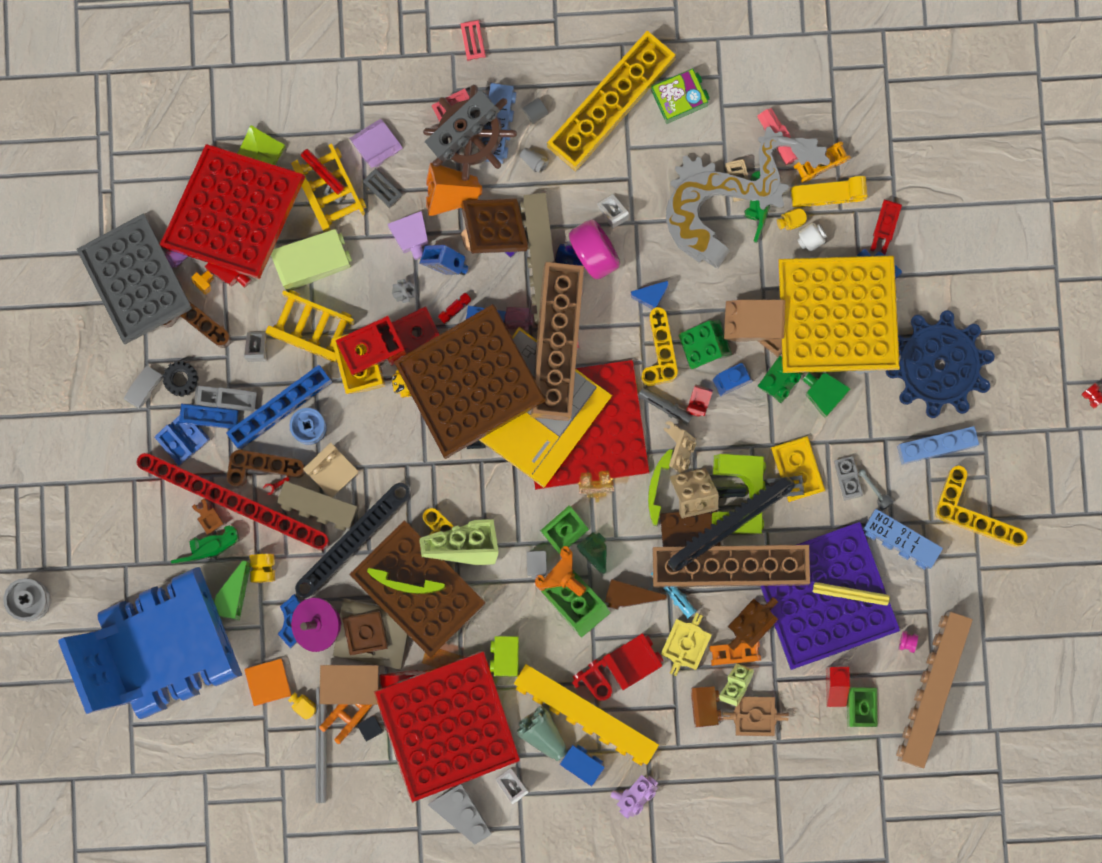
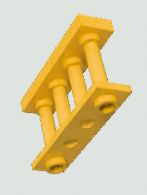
[291,143,367,233]
[266,290,355,363]

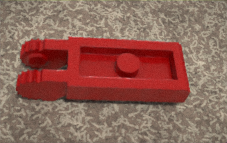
[870,199,902,255]

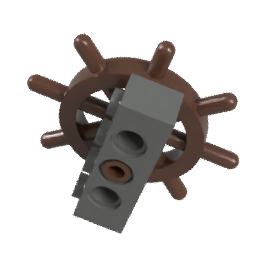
[423,84,517,181]

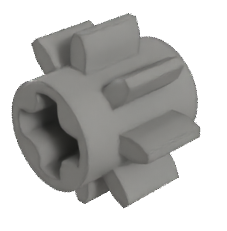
[392,279,415,303]

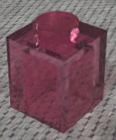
[505,307,533,330]

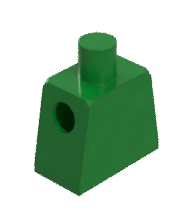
[802,372,850,418]

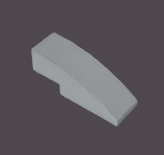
[194,386,257,411]

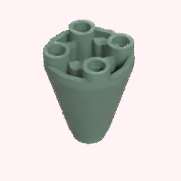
[517,706,568,761]

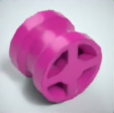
[899,631,918,653]

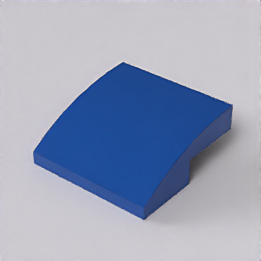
[154,415,210,466]

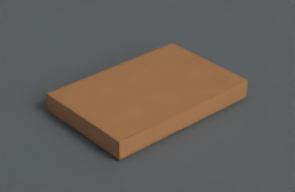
[320,665,379,705]

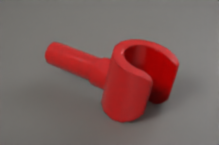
[263,476,290,495]

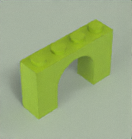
[712,454,766,535]

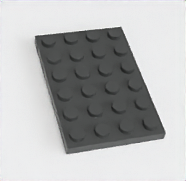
[77,213,192,345]

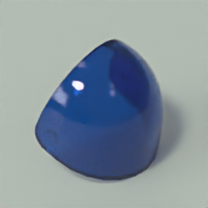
[555,243,585,268]

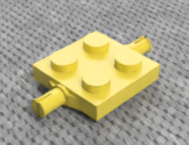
[661,613,711,676]

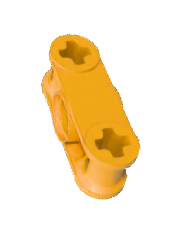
[793,141,851,183]

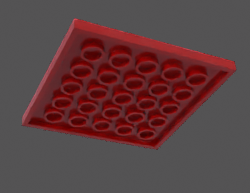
[160,144,306,280]
[534,360,649,490]
[374,651,520,802]

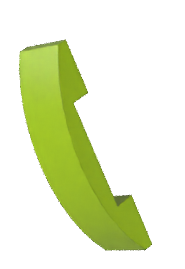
[648,449,673,527]
[367,568,446,594]

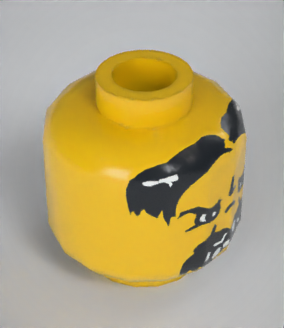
[391,370,411,398]

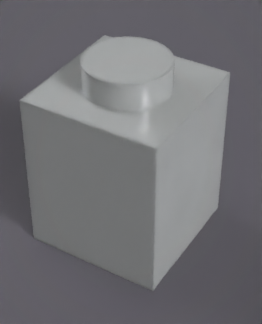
[527,551,547,579]

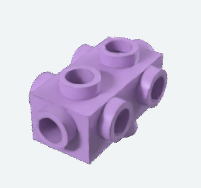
[611,775,658,819]

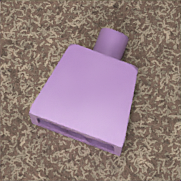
[387,211,429,260]

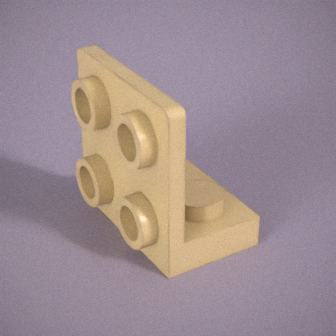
[303,443,358,498]
[670,468,719,518]

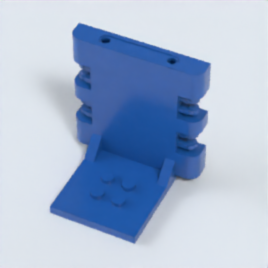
[58,567,243,719]

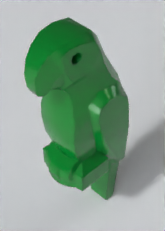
[744,171,770,243]
[171,525,239,564]

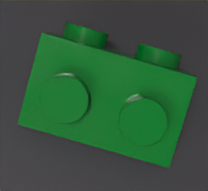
[757,356,803,403]

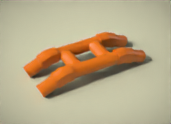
[319,687,381,744]

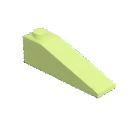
[419,519,499,565]

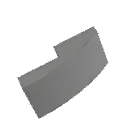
[124,366,163,409]
[834,456,863,501]

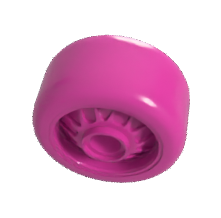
[569,219,620,280]

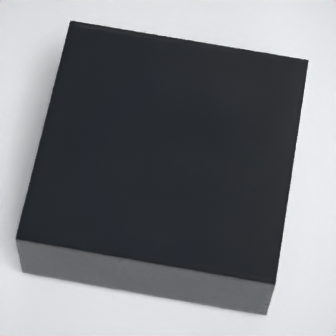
[357,715,383,742]

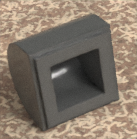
[522,98,548,124]

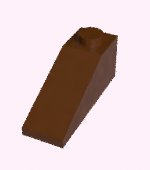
[605,579,667,610]

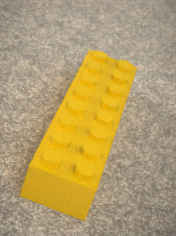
[547,31,676,172]

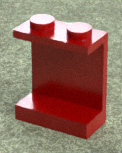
[603,633,664,691]

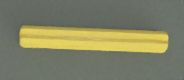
[813,582,890,605]

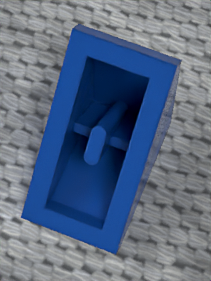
[630,281,669,310]

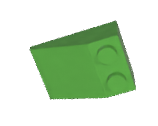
[213,561,251,621]
[541,570,610,638]

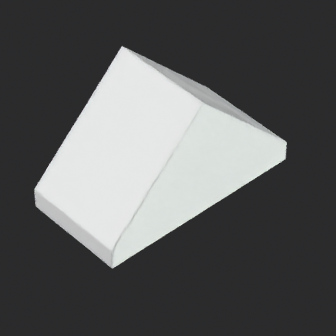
[597,194,629,229]
[496,768,529,804]

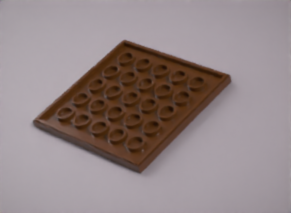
[394,304,546,459]

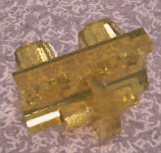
[578,471,614,503]

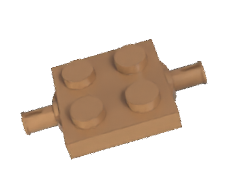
[722,697,789,736]

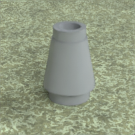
[520,148,549,173]

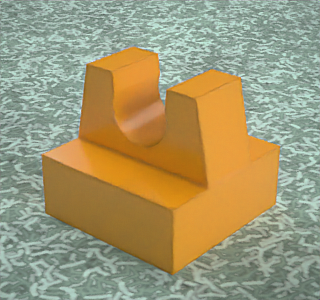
[191,270,214,295]

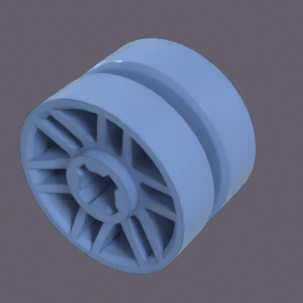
[289,408,327,445]

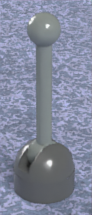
[859,469,894,511]

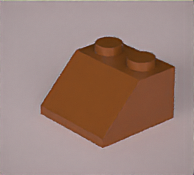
[691,686,722,728]

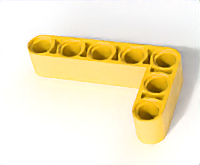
[935,466,1028,548]

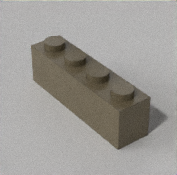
[277,481,359,531]

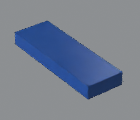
[179,403,239,429]

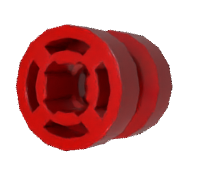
[1081,383,1102,409]

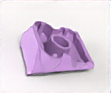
[349,119,403,168]

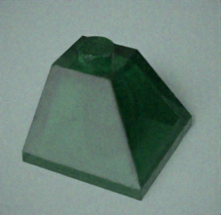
[576,532,607,576]

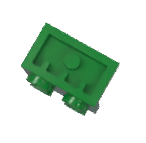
[678,320,733,369]

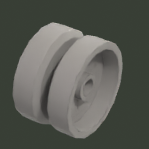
[3,578,51,622]

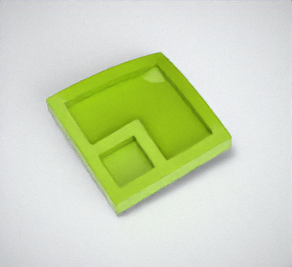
[237,125,286,165]

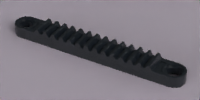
[668,476,795,572]
[295,483,410,598]

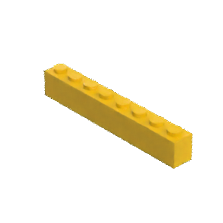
[514,664,659,766]

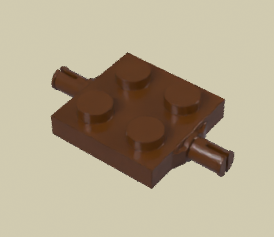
[728,597,779,650]

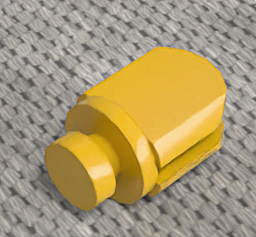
[776,208,807,230]
[288,692,316,719]

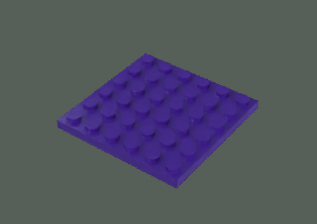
[760,522,900,670]

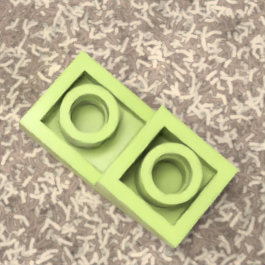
[719,663,754,706]

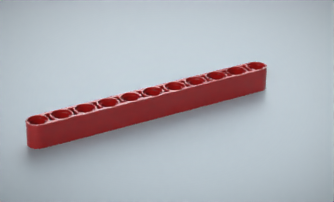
[136,453,330,550]

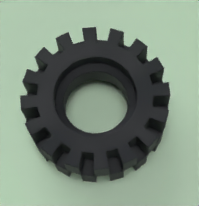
[162,361,199,397]

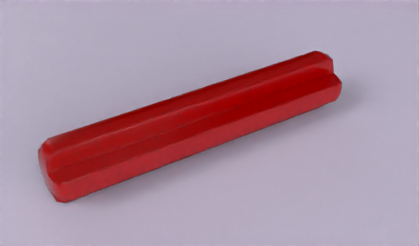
[301,149,345,195]

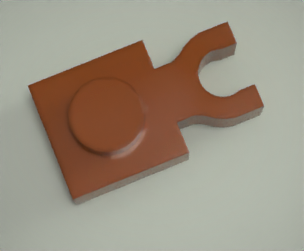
[192,498,224,535]

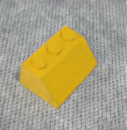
[331,334,386,394]

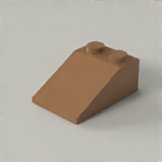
[724,300,785,342]

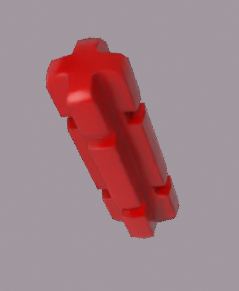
[438,293,471,323]

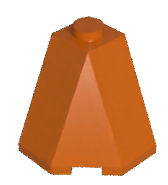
[426,163,482,216]

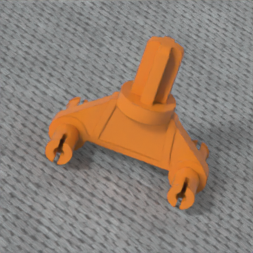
[535,546,586,596]

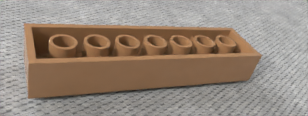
[530,262,584,421]
[652,545,810,587]
[896,612,973,769]

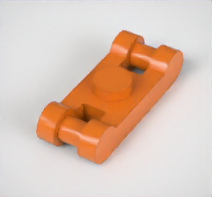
[709,641,761,666]

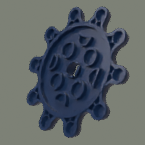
[885,310,995,418]

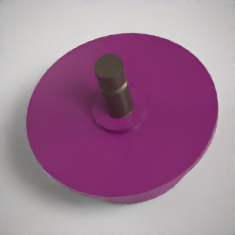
[291,598,341,652]

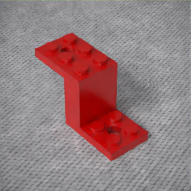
[335,306,440,376]

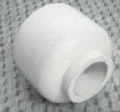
[797,223,827,251]

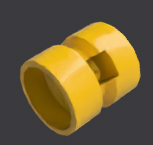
[249,554,275,583]

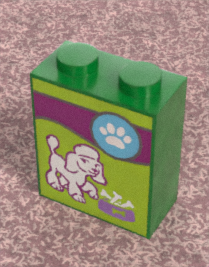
[651,68,710,124]

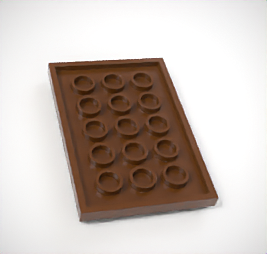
[349,520,486,658]

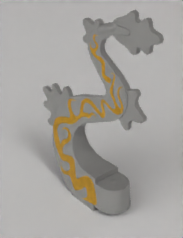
[666,127,830,269]

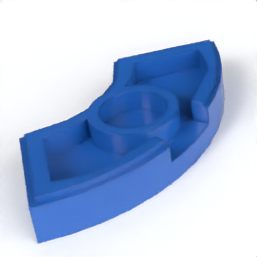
[278,594,300,649]

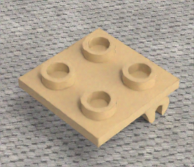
[663,421,696,474]

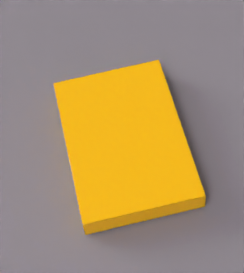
[771,436,825,503]

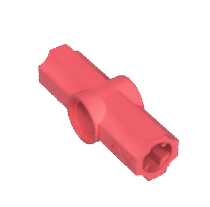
[757,108,798,165]

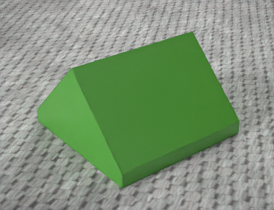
[540,505,589,554]
[847,688,878,727]

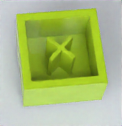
[490,636,519,677]

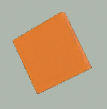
[244,659,292,706]

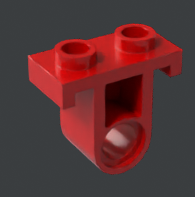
[572,659,612,701]

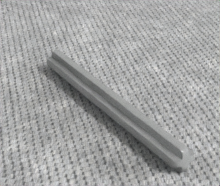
[316,687,327,803]

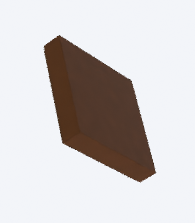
[342,610,388,656]

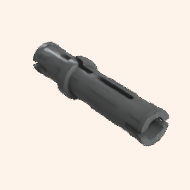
[638,386,693,426]

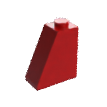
[826,667,850,707]

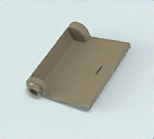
[333,598,407,670]

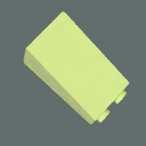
[271,229,352,292]

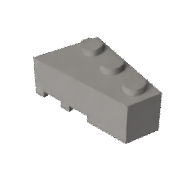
[428,784,492,845]

